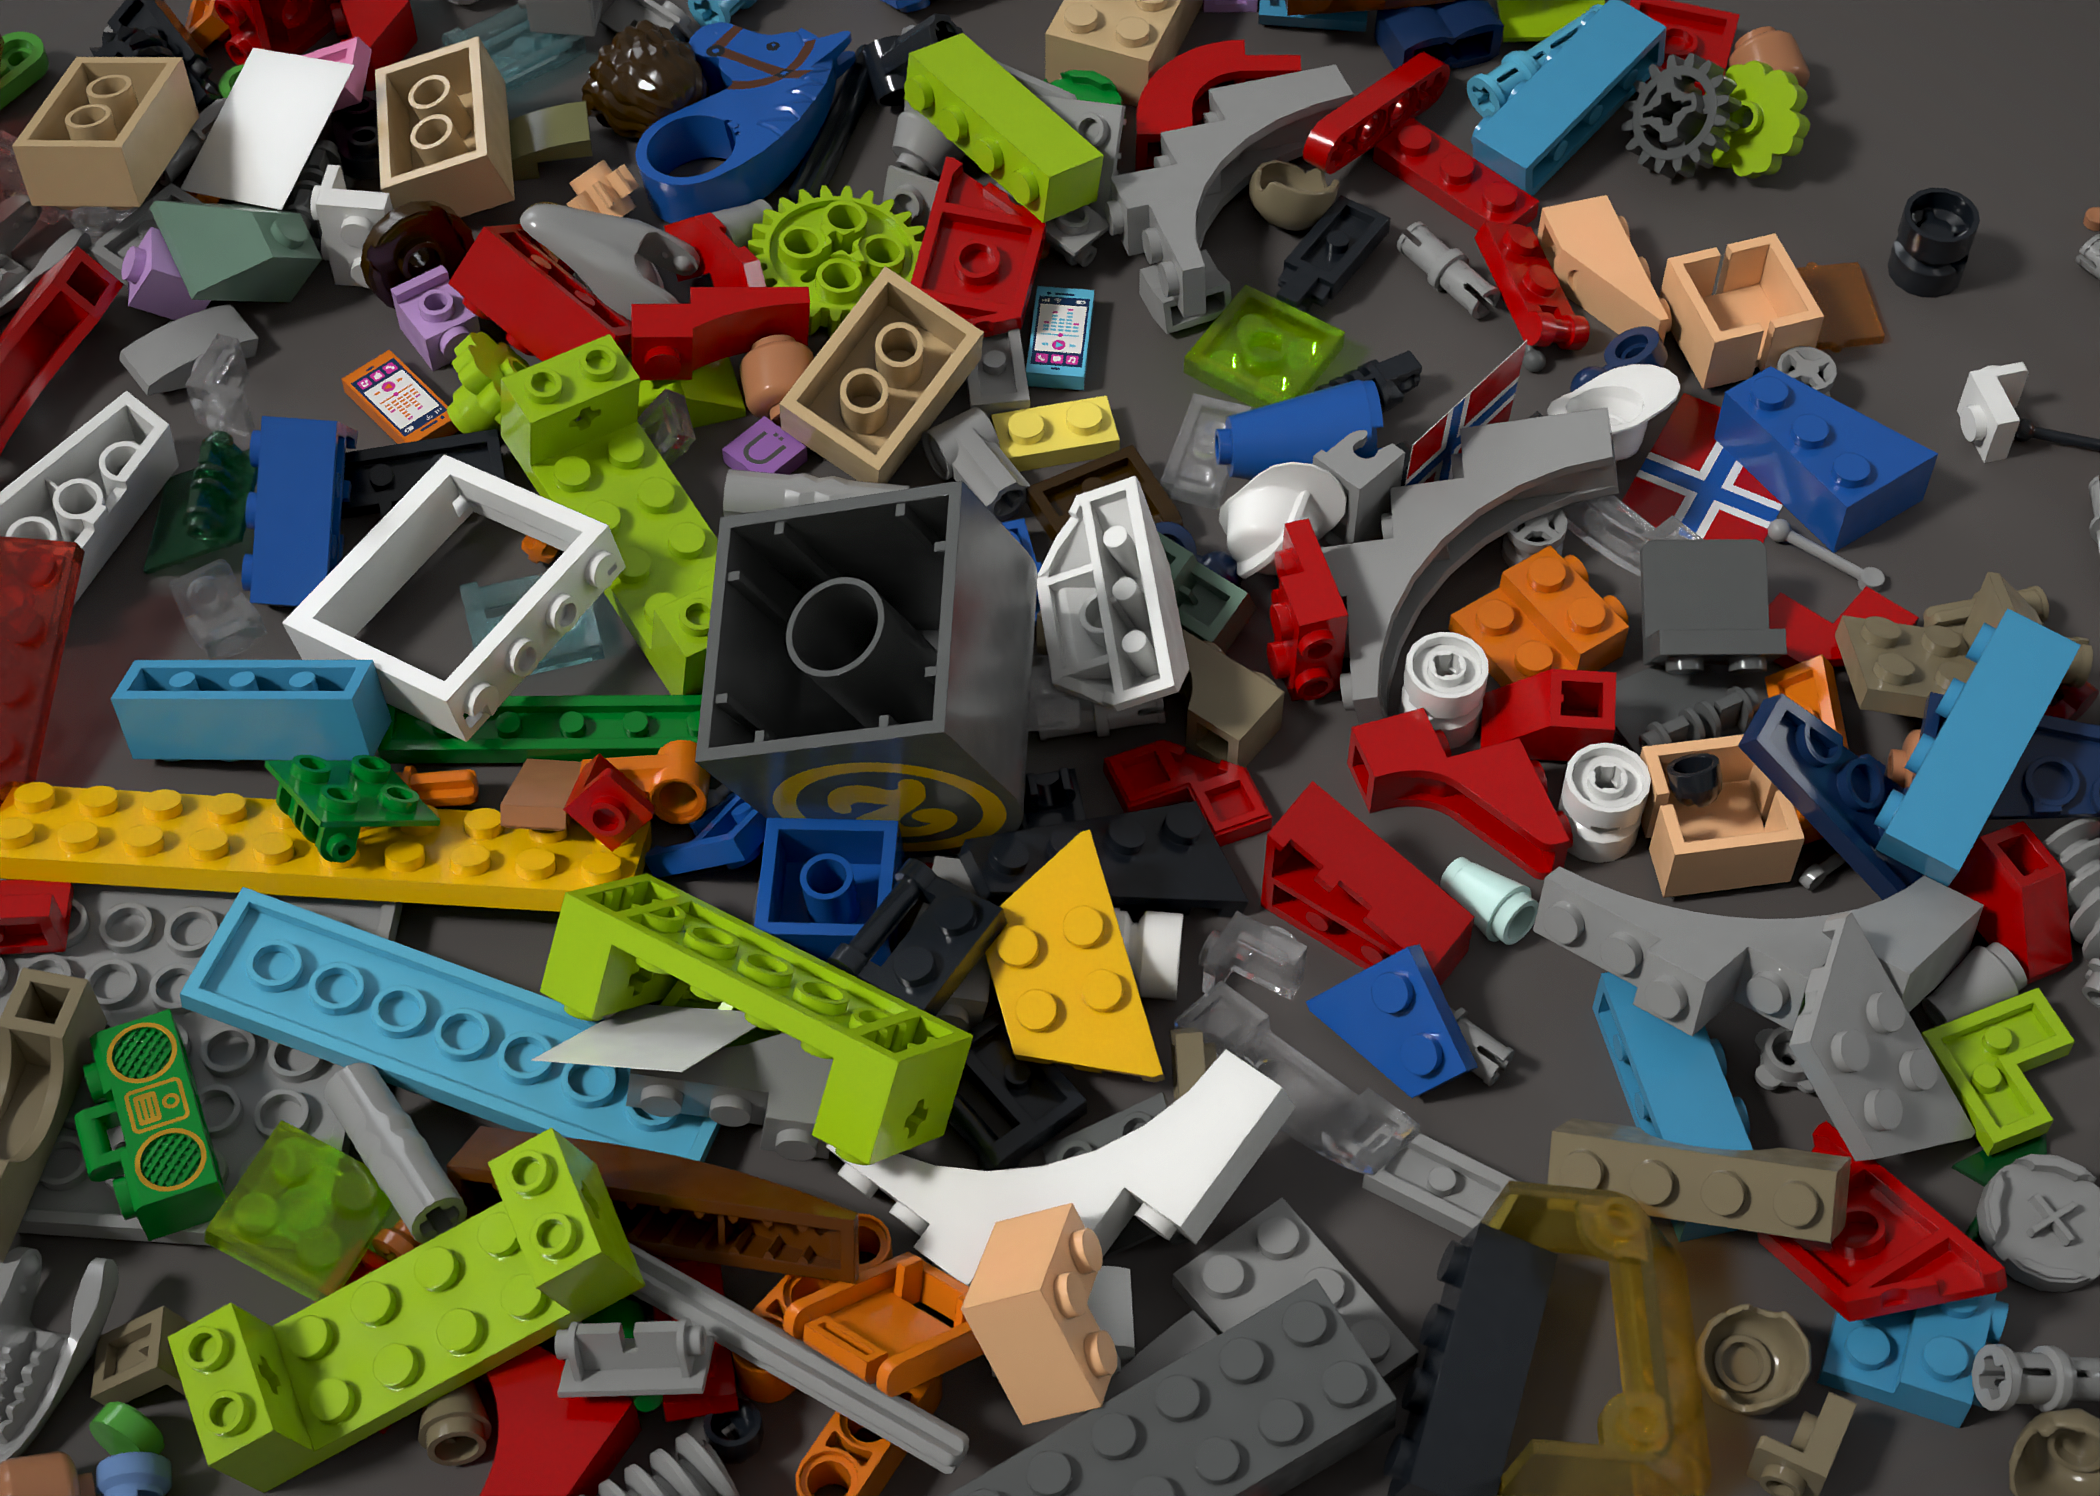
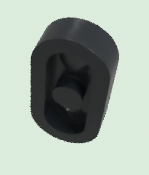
[331,96,380,180]

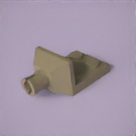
[1834,572,2093,718]

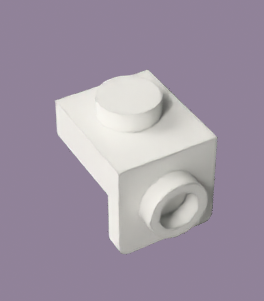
[1957,362,2029,463]

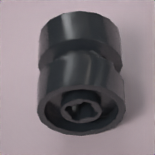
[1888,188,1980,298]

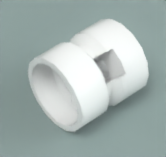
[1399,632,1488,749]
[1557,742,1651,863]
[1114,908,1183,1000]

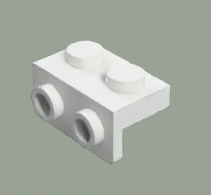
[310,165,393,288]

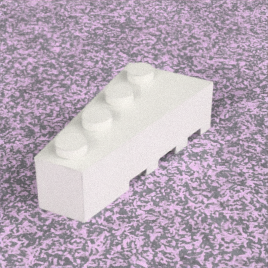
[0,391,179,650]

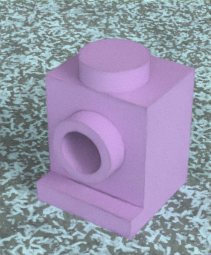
[391,265,481,371]

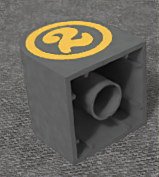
[695,481,1038,857]

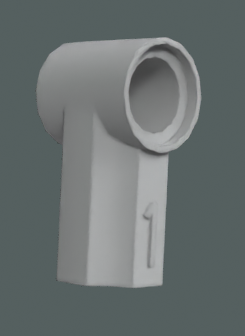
[921,407,1030,522]

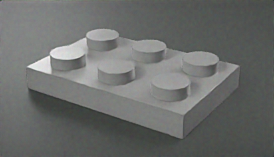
[1172,1198,1419,1384]

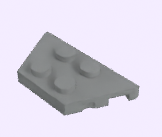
[1789,912,1976,1161]

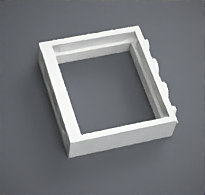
[282,454,626,742]

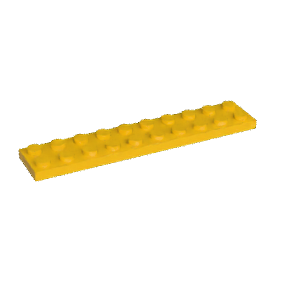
[0,782,652,912]

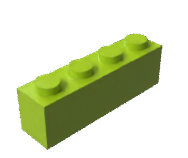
[904,33,1104,223]

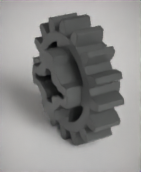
[1621,53,1742,179]

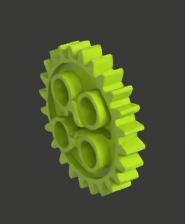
[748,185,925,337]

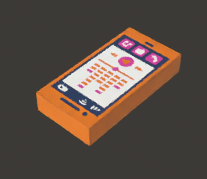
[341,349,459,444]

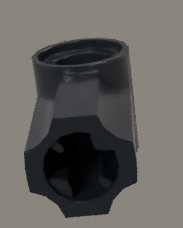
[863,14,963,107]

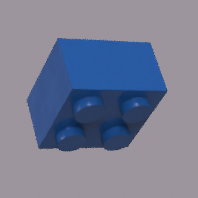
[754,817,906,967]

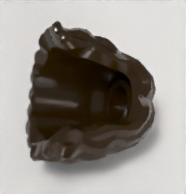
[582,20,710,139]

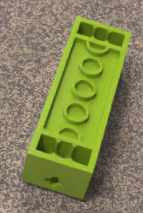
[501,334,718,695]
[540,873,973,1165]
[167,1127,646,1493]

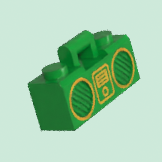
[74,1009,232,1241]

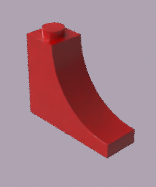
[479,1345,641,1496]

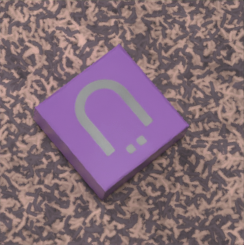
[722,416,808,475]

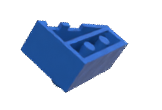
[1714,366,1938,553]
[241,416,358,607]

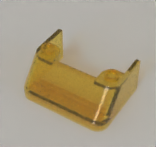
[1480,1181,1712,1496]

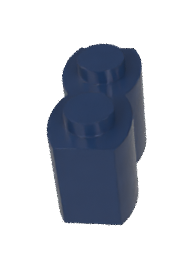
[1374,0,1504,70]

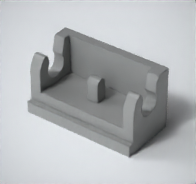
[1313,430,1405,547]

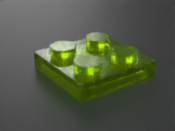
[1183,284,1345,408]
[204,1120,394,1302]

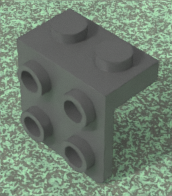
[1640,539,1787,674]

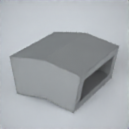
[1139,249,1233,334]

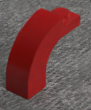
[1135,40,1302,172]

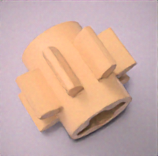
[566,159,639,217]

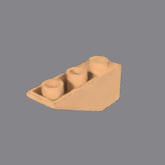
[1537,195,1672,343]

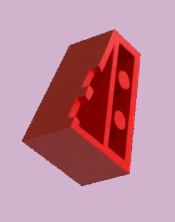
[448,224,631,361]
[1261,780,1475,987]

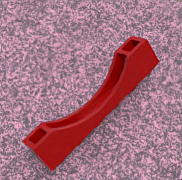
[0,246,124,455]

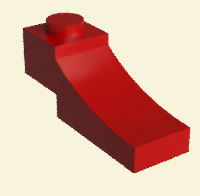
[631,287,810,380]

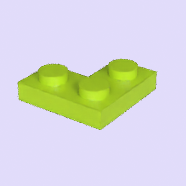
[1921,987,2075,1156]

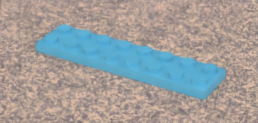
[180,887,721,1162]

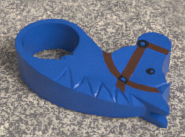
[636,22,856,223]

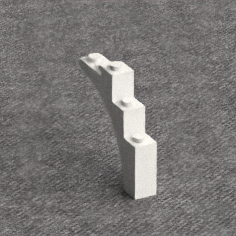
[826,1050,1296,1287]

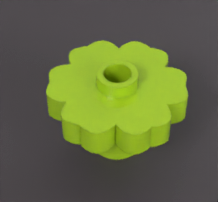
[1705,60,1810,178]
[447,332,530,434]

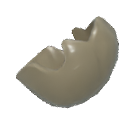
[1249,160,1340,231]
[1694,1304,1811,1416]
[2009,1408,2100,1496]

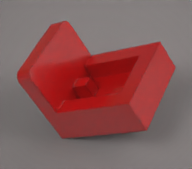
[563,753,655,852]

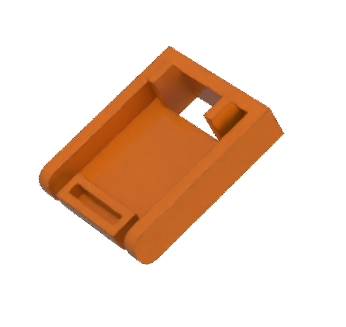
[783,1252,984,1397]

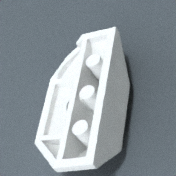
[1037,476,1189,712]

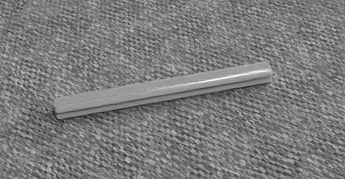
[628,1242,969,1474]

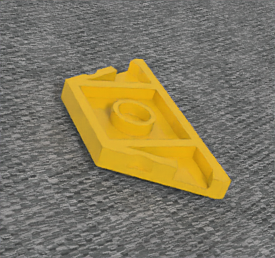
[985,829,1165,1082]

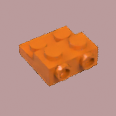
[1448,545,1629,687]

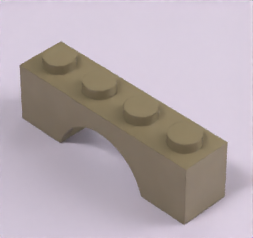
[1037,610,1284,767]
[0,967,108,1263]
[1546,1118,1851,1243]

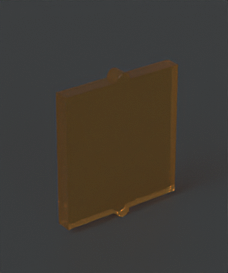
[1796,262,1885,353]

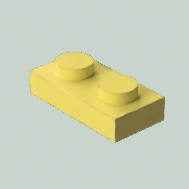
[991,395,1120,472]

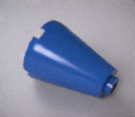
[1215,379,1383,481]

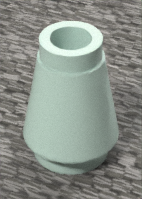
[1440,857,1539,945]

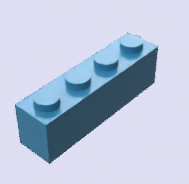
[1471,0,1667,196]
[1874,608,2081,887]
[110,660,392,762]
[1592,972,1753,1242]

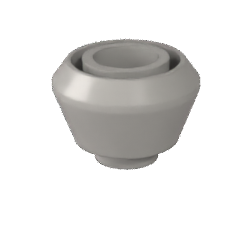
[892,109,965,178]

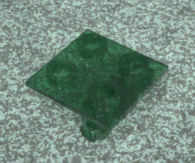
[143,431,258,574]

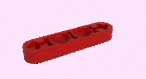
[1303,52,1450,175]

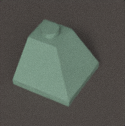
[150,200,322,302]

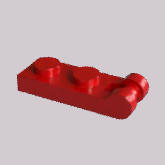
[1474,221,1590,351]

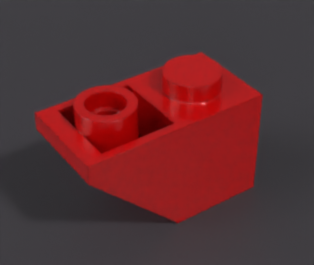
[329,0,418,92]
[1480,669,1616,761]
[1948,821,2073,984]

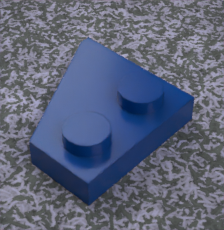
[645,792,767,878]
[1306,944,1478,1098]

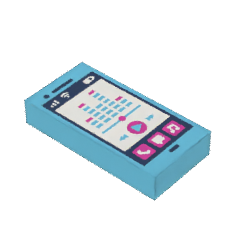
[1026,286,1095,390]

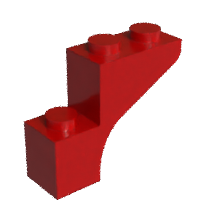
[1347,708,1573,880]

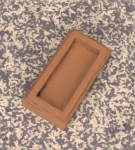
[500,759,582,831]

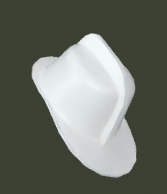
[1547,364,1681,461]
[1219,462,1347,579]

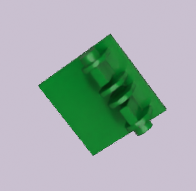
[265,755,441,863]

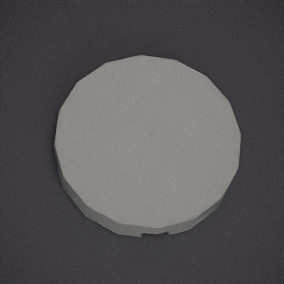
[1976,1154,2100,1292]

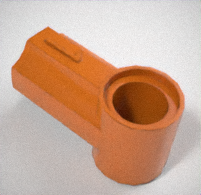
[580,740,711,824]

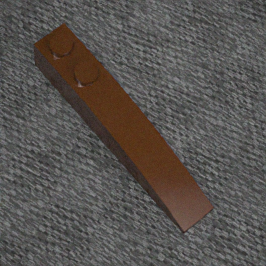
[447,1126,859,1284]

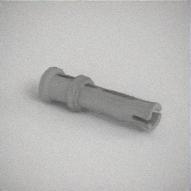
[1972,1344,2100,1412]

